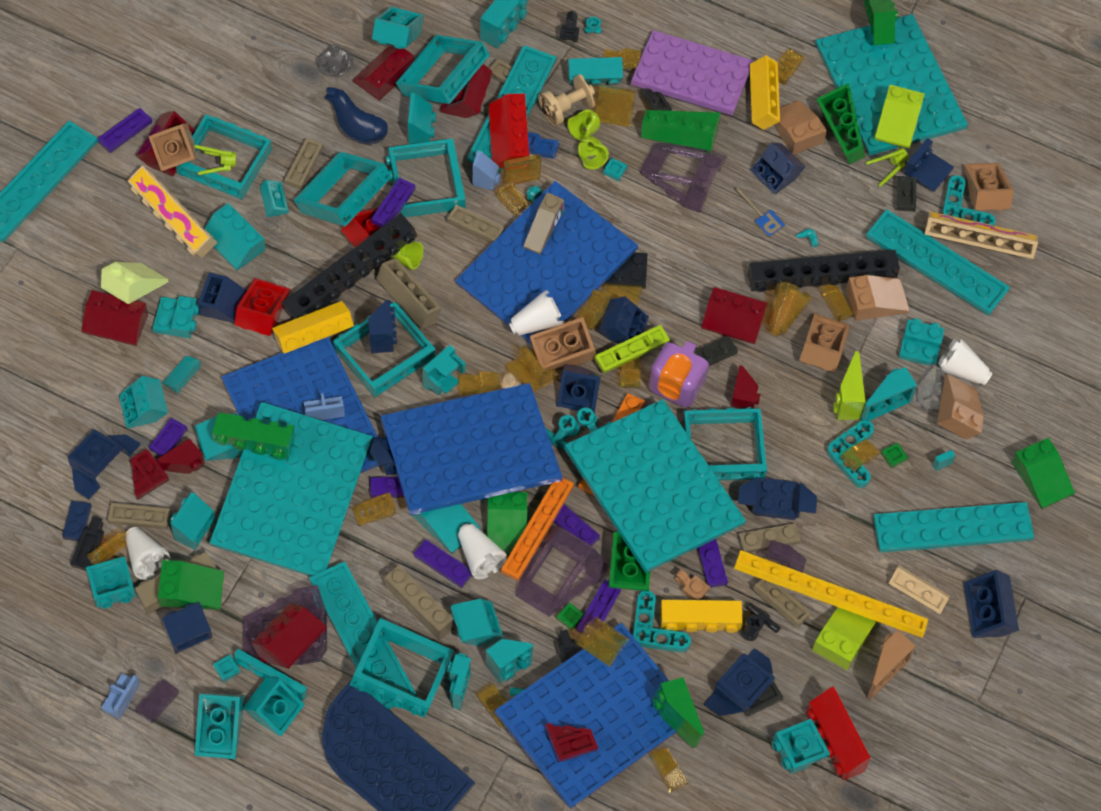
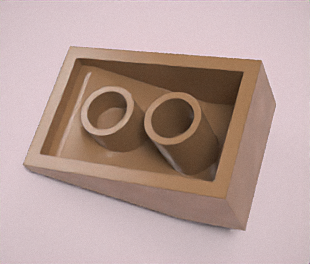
[774,100,827,155]
[964,163,1014,211]
[846,275,910,321]
[799,313,850,372]
[530,317,597,371]
[937,374,984,439]
[867,630,916,700]

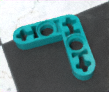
[942,175,996,225]
[827,420,874,488]
[633,591,691,653]

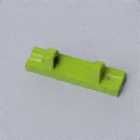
[594,325,670,374]

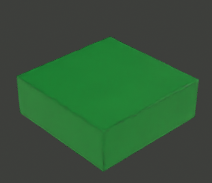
[881,442,908,469]
[556,602,585,631]

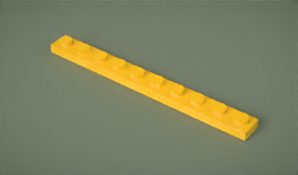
[734,550,928,638]

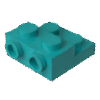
[153,296,199,338]
[898,318,945,367]
[86,556,136,609]
[447,653,471,710]
[772,719,830,774]

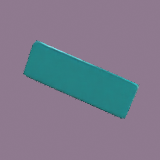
[260,180,289,217]
[162,356,201,394]

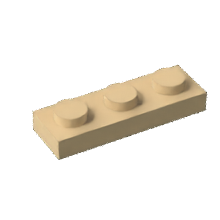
[888,565,951,614]

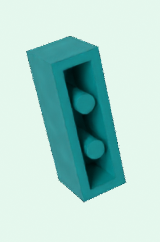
[568,57,623,86]

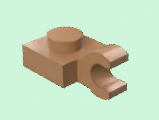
[674,569,710,600]

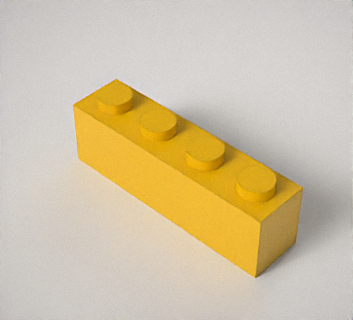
[750,55,780,130]
[272,301,354,354]
[660,600,743,633]

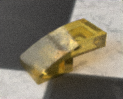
[604,48,641,69]
[778,48,804,85]
[578,289,611,330]
[621,357,640,388]
[458,372,499,395]
[841,439,880,471]
[477,684,508,728]

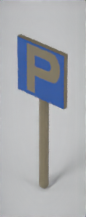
[736,187,785,237]

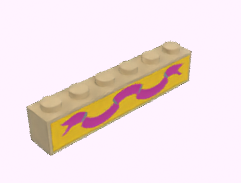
[127,165,218,258]
[925,211,1038,259]

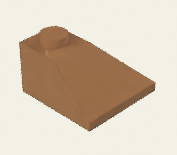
[148,124,196,171]

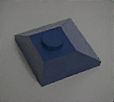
[557,364,601,413]

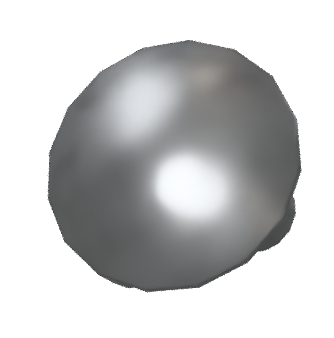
[317,44,353,77]

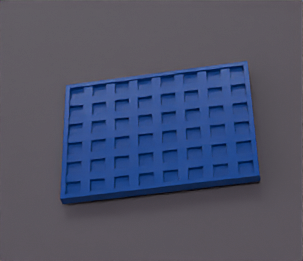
[455,181,638,346]
[221,337,379,473]
[381,383,563,515]
[494,622,676,810]

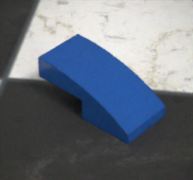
[528,132,559,159]

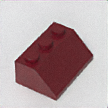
[352,46,414,101]
[439,64,493,118]
[137,111,196,176]
[701,287,768,345]
[82,290,148,346]
[252,603,327,669]

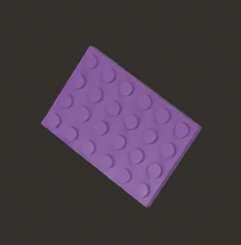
[631,30,754,116]

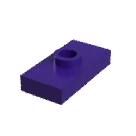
[149,418,188,457]
[371,477,404,498]

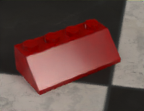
[489,93,529,168]
[806,686,871,781]

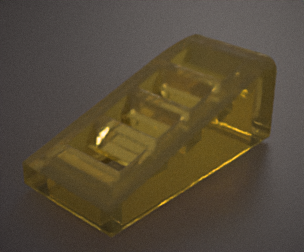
[495,181,530,218]
[353,492,396,526]

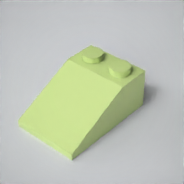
[101,262,168,304]

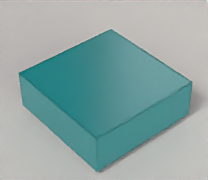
[603,158,628,181]
[932,450,956,471]
[213,654,241,683]

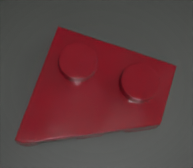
[131,449,169,500]
[545,723,598,763]

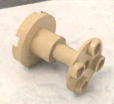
[539,74,596,126]

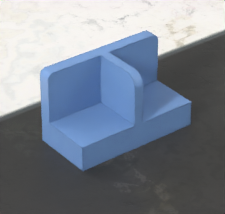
[304,393,345,420]
[101,674,140,719]

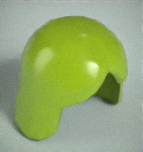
[567,109,601,141]
[578,136,609,170]
[391,242,424,270]

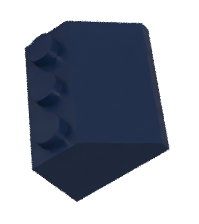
[964,570,1019,638]

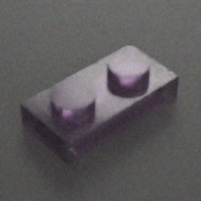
[136,679,179,723]

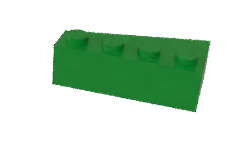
[863,0,898,45]
[816,83,866,165]
[641,110,721,151]
[212,412,295,460]

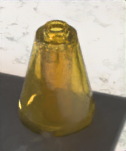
[767,282,811,336]

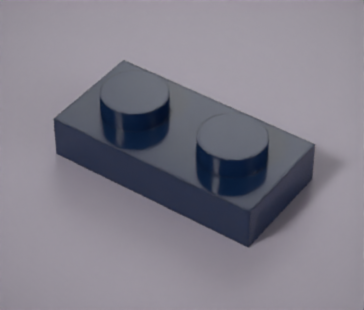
[62,501,92,542]

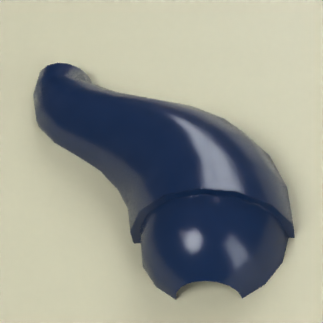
[325,87,388,146]

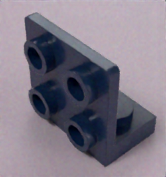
[904,138,954,192]

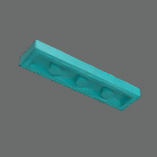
[234,649,308,701]

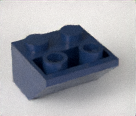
[750,142,806,194]
[198,272,247,323]
[599,296,649,344]
[368,300,397,354]
[162,602,213,654]

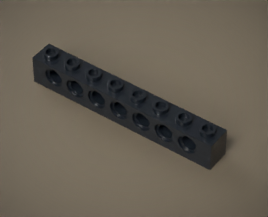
[282,213,417,320]
[748,250,900,292]

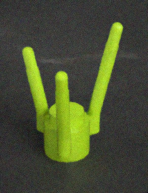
[194,145,236,175]
[865,148,909,187]

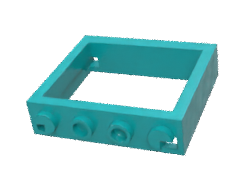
[396,35,490,104]
[176,114,272,200]
[386,138,466,218]
[294,151,392,227]
[333,302,436,398]
[683,407,767,481]
[350,618,454,718]

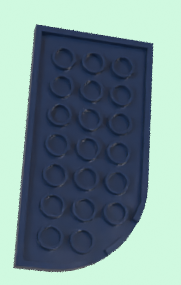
[322,680,476,811]

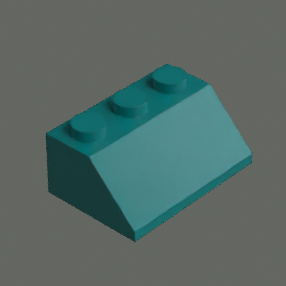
[205,203,266,271]

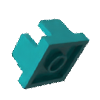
[422,345,466,396]

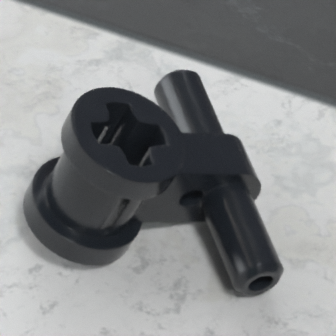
[560,10,580,43]
[740,603,781,641]

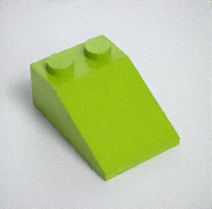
[874,85,925,149]
[833,351,866,420]
[812,607,876,670]

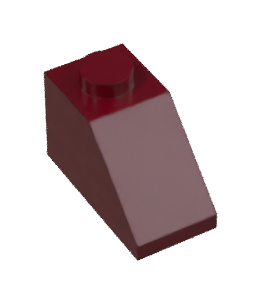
[731,365,761,409]
[157,438,205,474]

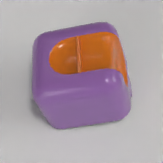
[649,341,709,408]

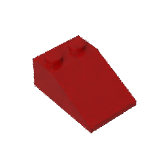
[341,208,399,250]
[234,278,290,336]

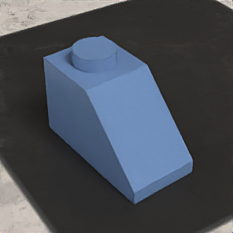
[473,151,501,191]

